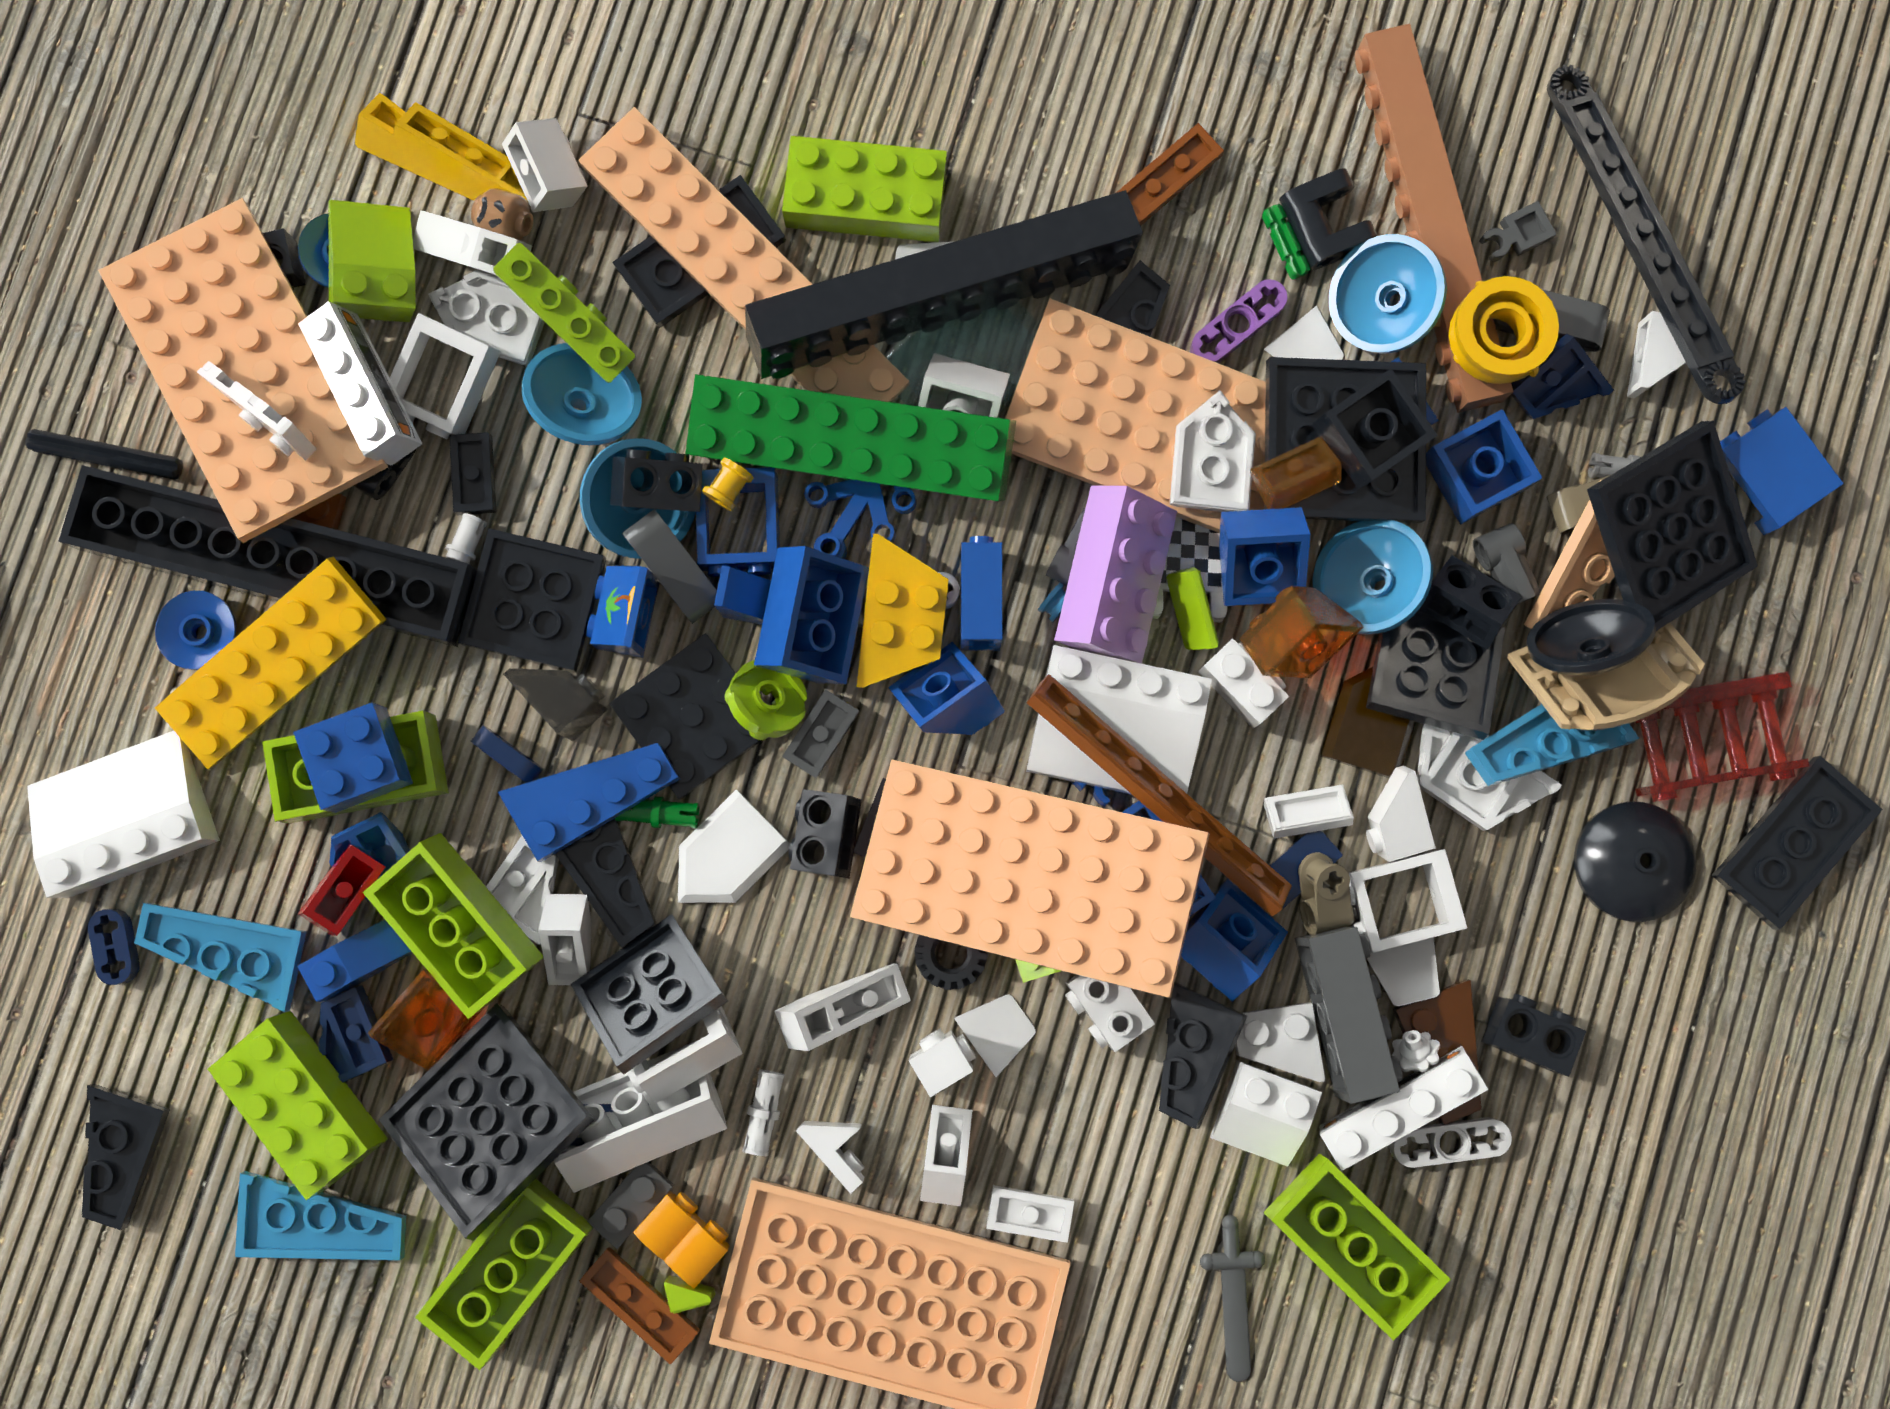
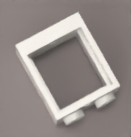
[390,313,501,439]
[1349,849,1467,953]
[628,1006,743,1103]

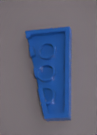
[498,743,680,862]

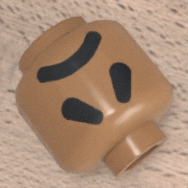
[471,189,533,241]

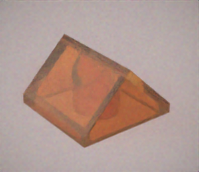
[368,969,483,1070]

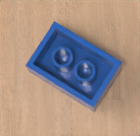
[754,546,869,684]

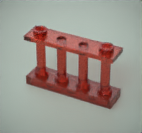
[1635,671,1809,802]

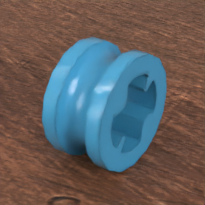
[1038,583,1066,622]

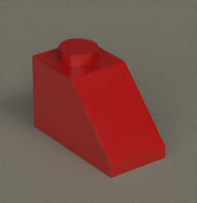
[298,844,385,936]

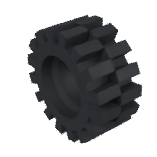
[915,935,988,990]

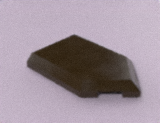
[1321,666,1416,778]

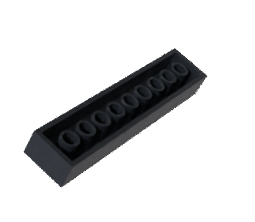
[745,190,1143,379]
[58,465,477,647]

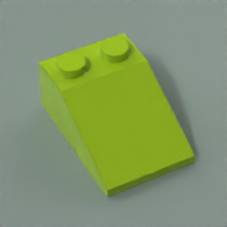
[328,200,416,322]

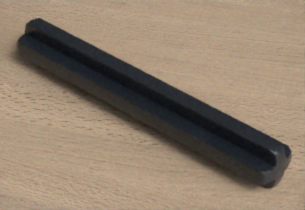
[25,429,183,480]

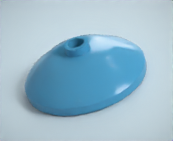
[1329,234,1447,354]
[522,343,642,445]
[580,438,696,559]
[1313,520,1433,634]

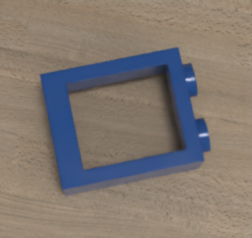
[696,467,780,577]
[961,536,1002,651]

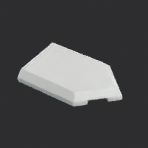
[428,269,545,366]
[1170,390,1256,512]
[678,790,790,903]

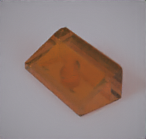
[1250,437,1341,509]

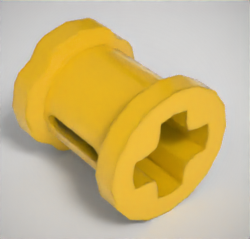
[702,458,754,511]

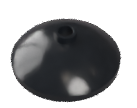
[1527,599,1656,675]
[1574,801,1697,922]

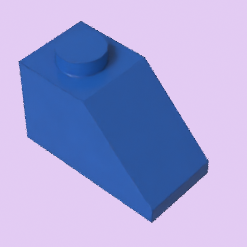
[714,566,771,625]

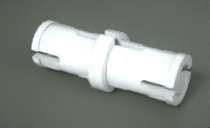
[742,1069,785,1156]

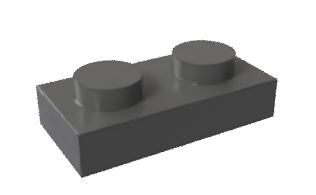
[782,689,860,779]
[587,1161,675,1249]

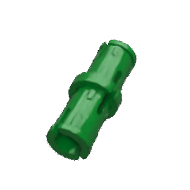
[615,796,700,829]

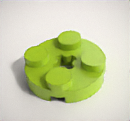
[725,660,807,740]

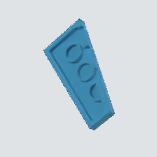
[1465,704,1640,786]
[134,903,307,1012]
[235,1171,406,1260]

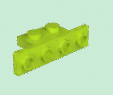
[493,243,635,383]

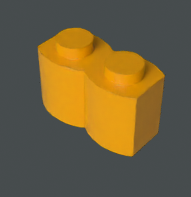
[633,1191,730,1289]

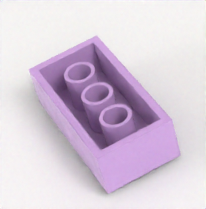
[1054,486,1177,664]

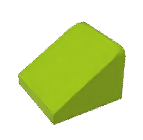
[664,1275,716,1314]

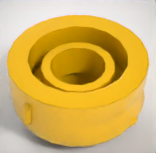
[1449,276,1559,384]

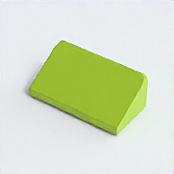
[1166,567,1219,650]

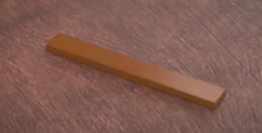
[1026,674,1292,917]

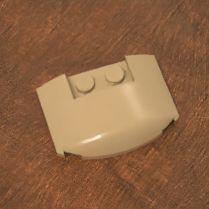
[1507,623,1705,730]

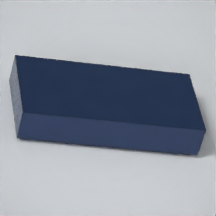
[1269,831,1343,908]

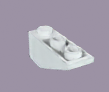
[413,210,532,275]

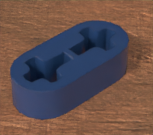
[471,725,544,783]
[88,909,140,985]

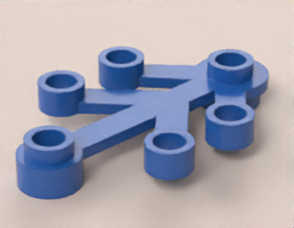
[804,479,917,559]

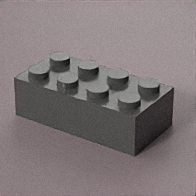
[1294,927,1402,1104]

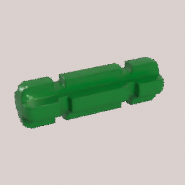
[1262,204,1310,280]

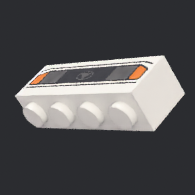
[299,301,422,465]
[1319,1046,1489,1171]

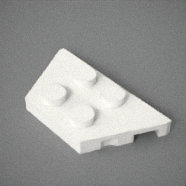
[1417,724,1562,831]

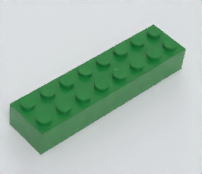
[685,374,1017,501]

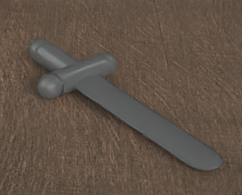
[1200,1215,1265,1382]

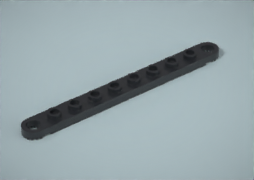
[1547,65,1746,404]

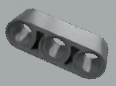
[1493,289,1610,352]
[622,509,717,624]

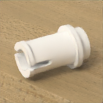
[445,513,487,564]

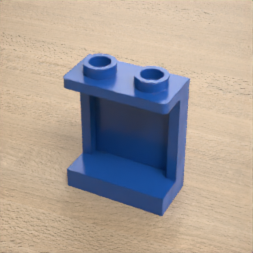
[1720,407,1844,536]

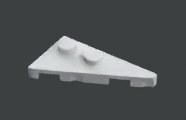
[197,361,316,461]

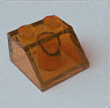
[1239,586,1363,678]

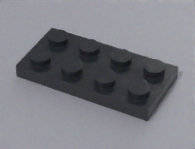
[613,175,786,328]
[1711,756,1883,930]

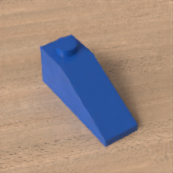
[297,920,413,1002]

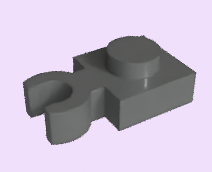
[1479,201,1556,262]

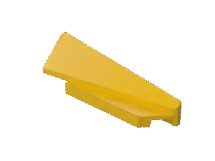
[355,93,529,205]

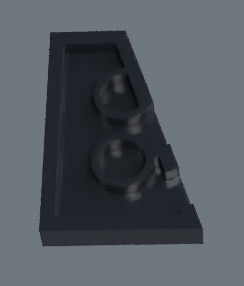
[1095,260,1170,337]
[1159,982,1247,1129]
[82,1084,170,1230]

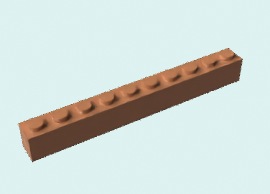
[1355,23,1514,413]

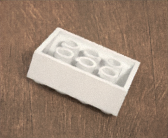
[1026,645,1212,794]
[27,731,220,898]

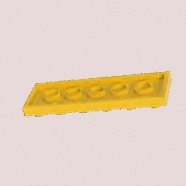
[155,556,387,769]

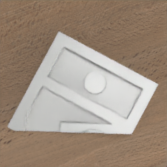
[486,836,558,945]
[1235,1002,1325,1082]

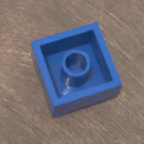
[1426,409,1542,525]
[293,702,413,813]

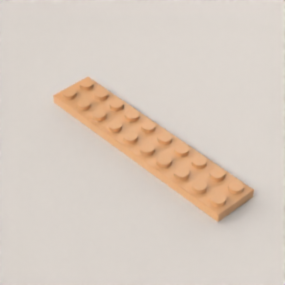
[578,107,909,402]

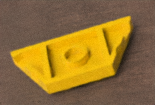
[856,534,949,688]

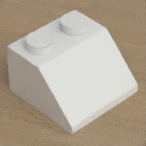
[918,353,1010,418]
[1210,1060,1322,1166]

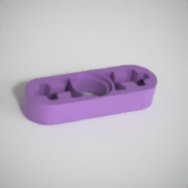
[1190,279,1287,363]

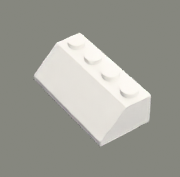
[554,1041,727,1193]

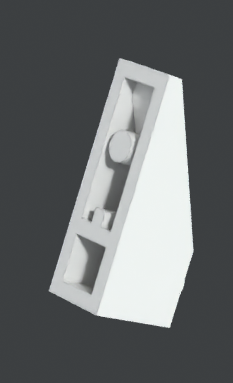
[775,963,911,1051]

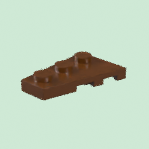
[1393,979,1482,1125]

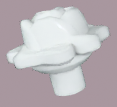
[1392,1030,1440,1072]

